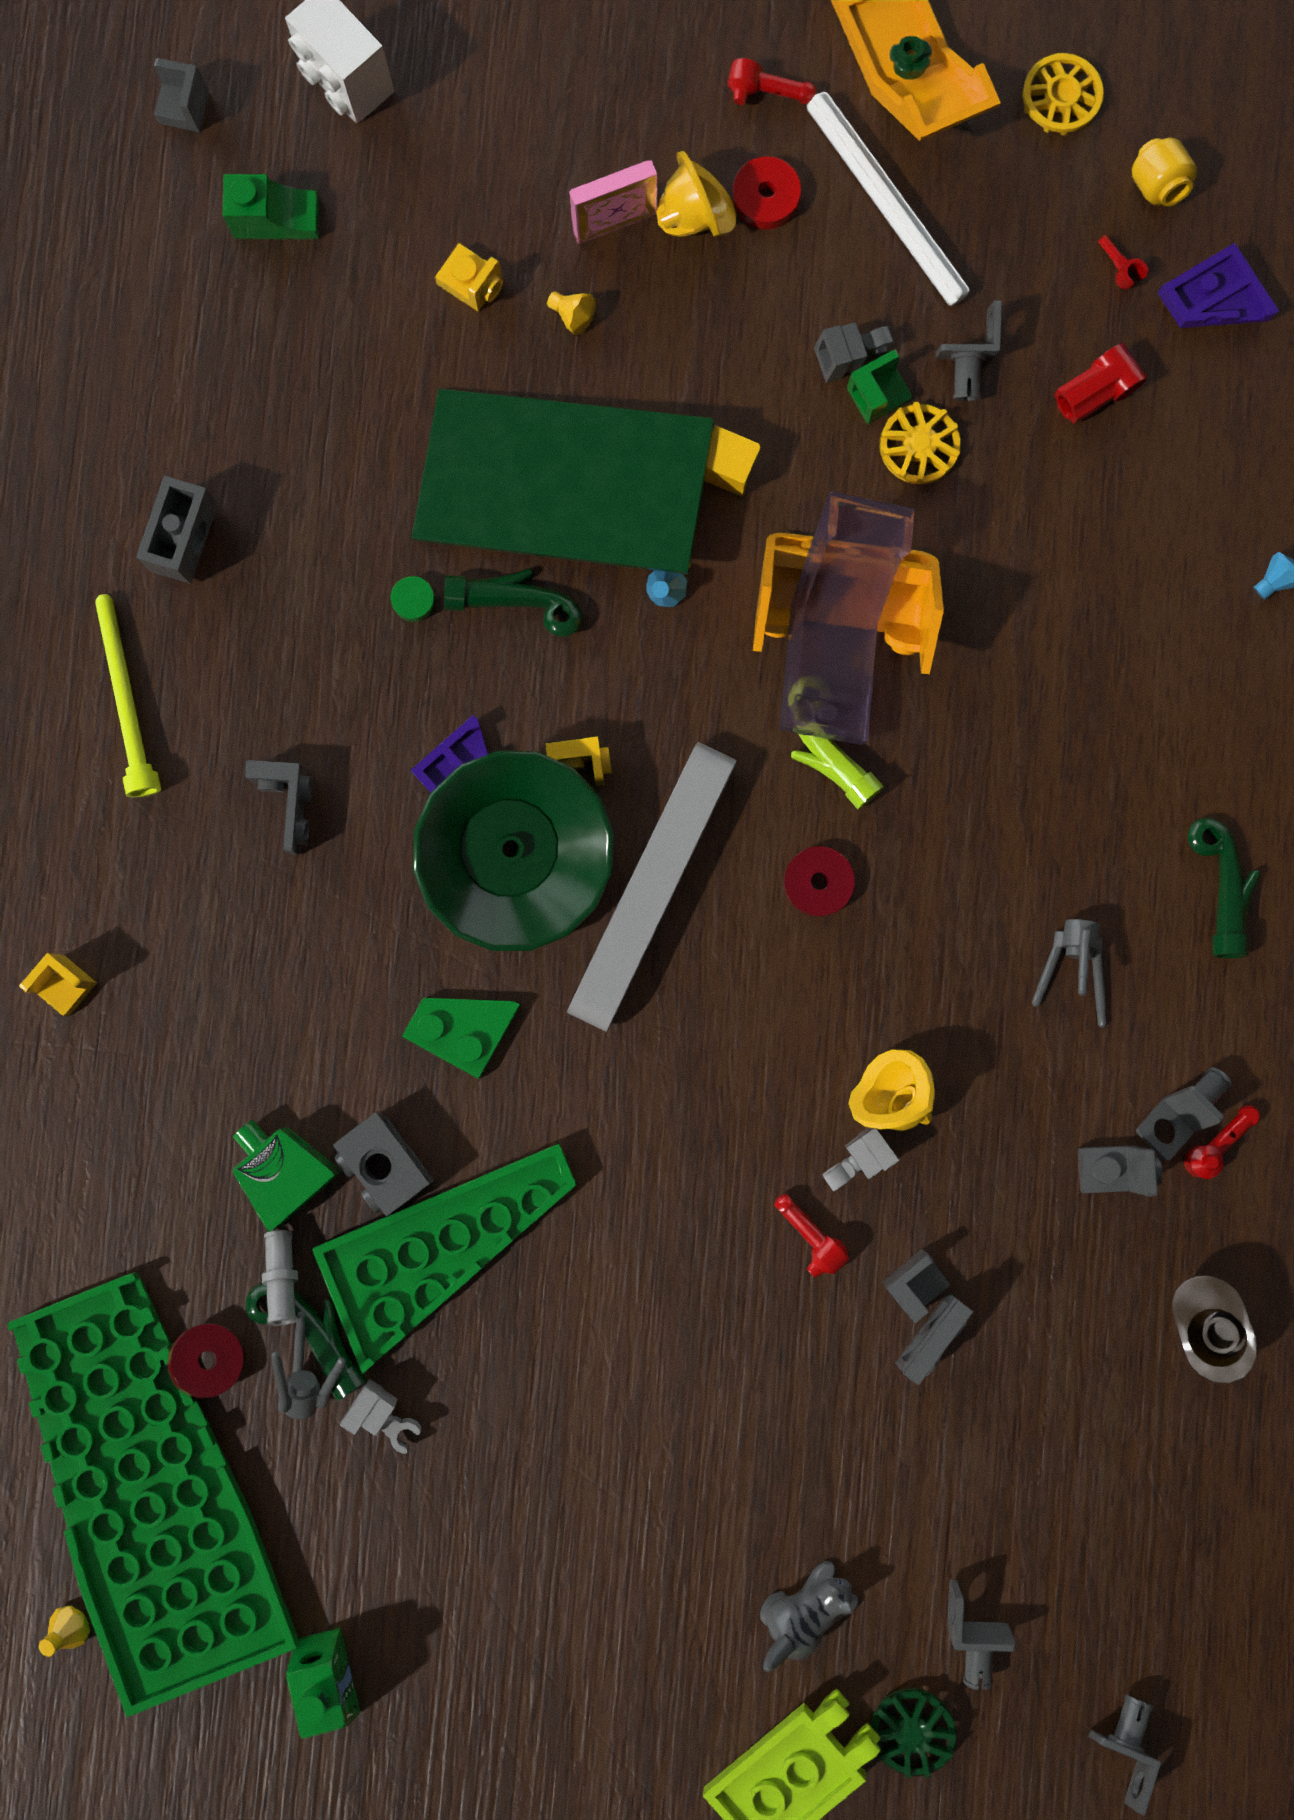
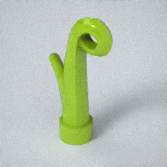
[786,676,884,810]

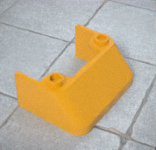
[753,533,944,674]

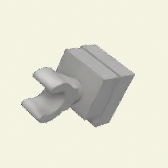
[822,1127,899,1191]
[340,1378,422,1454]

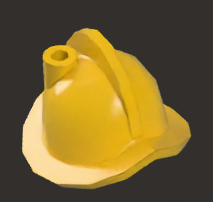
[656,151,736,237]
[848,1049,935,1131]

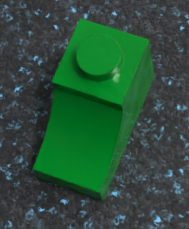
[223,174,319,239]

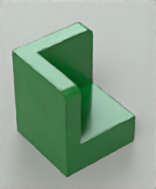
[847,349,912,424]

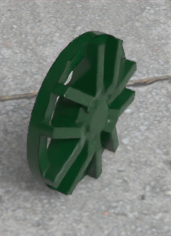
[871,1688,956,1779]

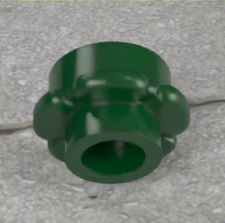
[890,36,932,80]

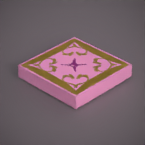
[569,160,657,244]

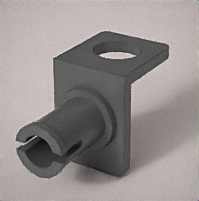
[936,300,1001,401]
[1136,1067,1232,1161]
[947,1580,1016,1690]
[1088,1694,1161,1815]

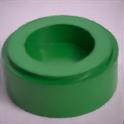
[390,576,435,622]

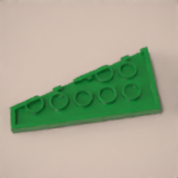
[312,1143,577,1374]

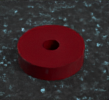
[783,846,855,917]
[168,1324,243,1398]

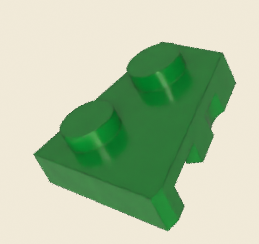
[402,998,521,1079]

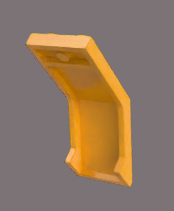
[831,0,1001,141]

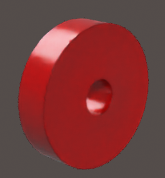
[732,156,801,230]

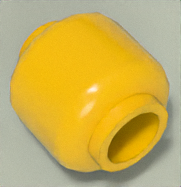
[1132,138,1197,206]

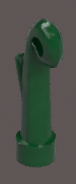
[444,568,583,637]
[1188,817,1260,958]
[245,1282,368,1402]

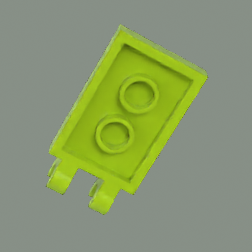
[703,1689,880,1820]

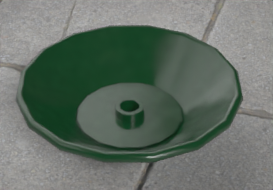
[413,751,614,951]

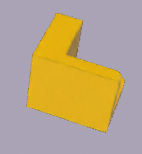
[704,425,760,496]
[19,952,97,1016]

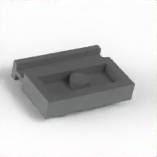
[895,1292,973,1386]

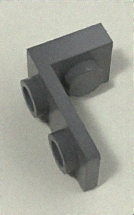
[245,760,313,855]
[1077,1145,1162,1196]

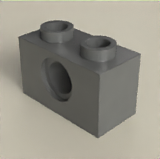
[136,475,218,584]
[333,1111,435,1217]

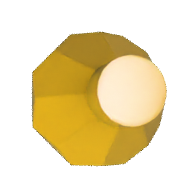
[547,291,596,335]
[39,1606,90,1657]

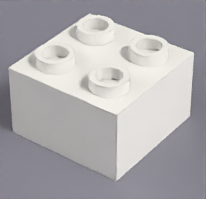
[285,0,395,124]

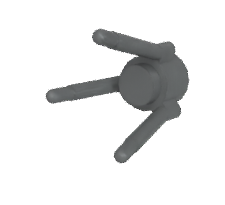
[1032,919,1107,1028]
[271,1311,346,1419]

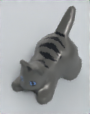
[760,1561,858,1672]

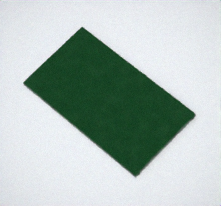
[411,388,715,575]

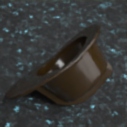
[1172,1275,1257,1383]

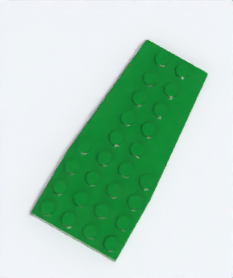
[7,1272,299,1718]

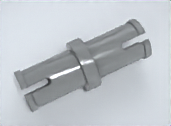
[262,1230,298,1326]

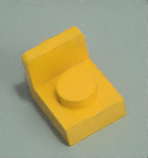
[435,243,503,312]
[545,736,612,786]

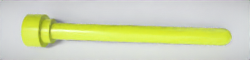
[95,594,161,798]

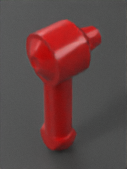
[727,58,816,105]
[1184,1105,1260,1179]
[774,1194,850,1278]

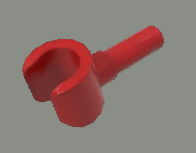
[1098,235,1148,289]

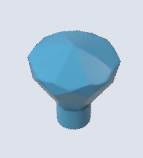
[1253,551,1294,600]
[646,570,687,607]

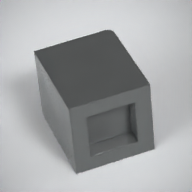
[154,58,209,132]
[881,1249,949,1323]

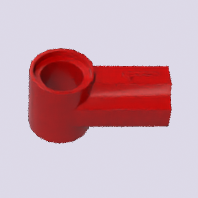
[1054,343,1148,424]

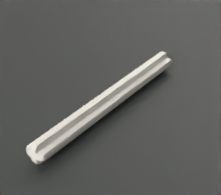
[807,92,969,306]

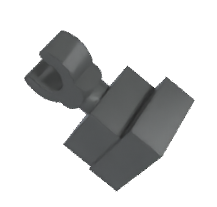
[814,322,894,383]

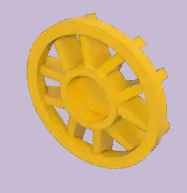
[1022,53,1103,136]
[880,402,961,484]

